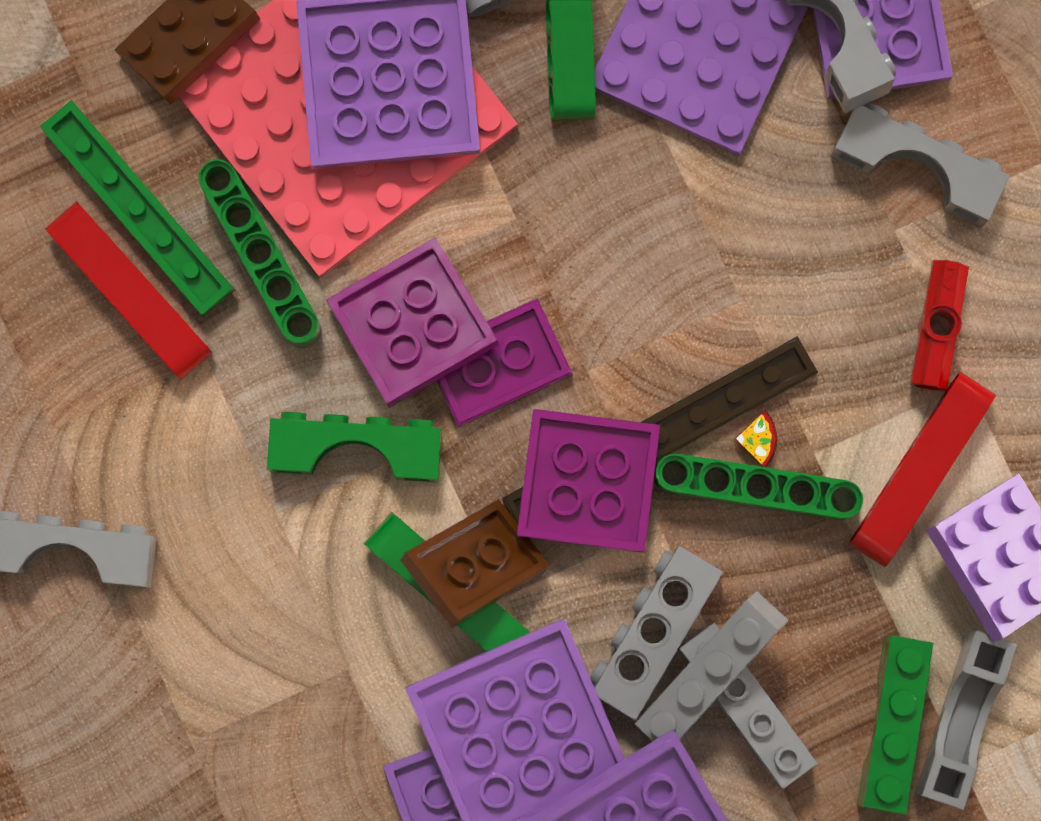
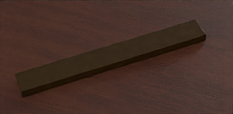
[502,336,818,523]

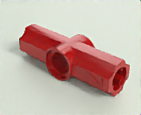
[910,260,969,392]

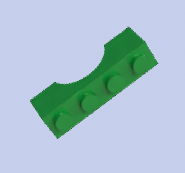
[267,412,442,483]
[857,635,934,814]

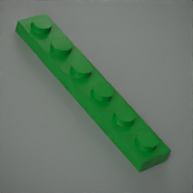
[39,100,236,318]

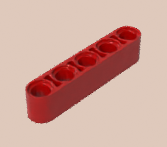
[45,201,213,380]
[849,372,996,568]

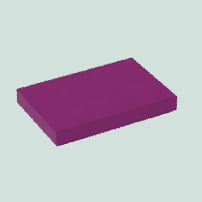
[437,298,573,428]

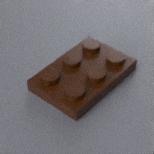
[114,0,261,105]
[400,499,550,628]

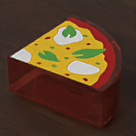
[734,410,777,467]

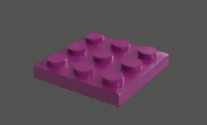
[326,237,499,408]
[517,409,660,553]

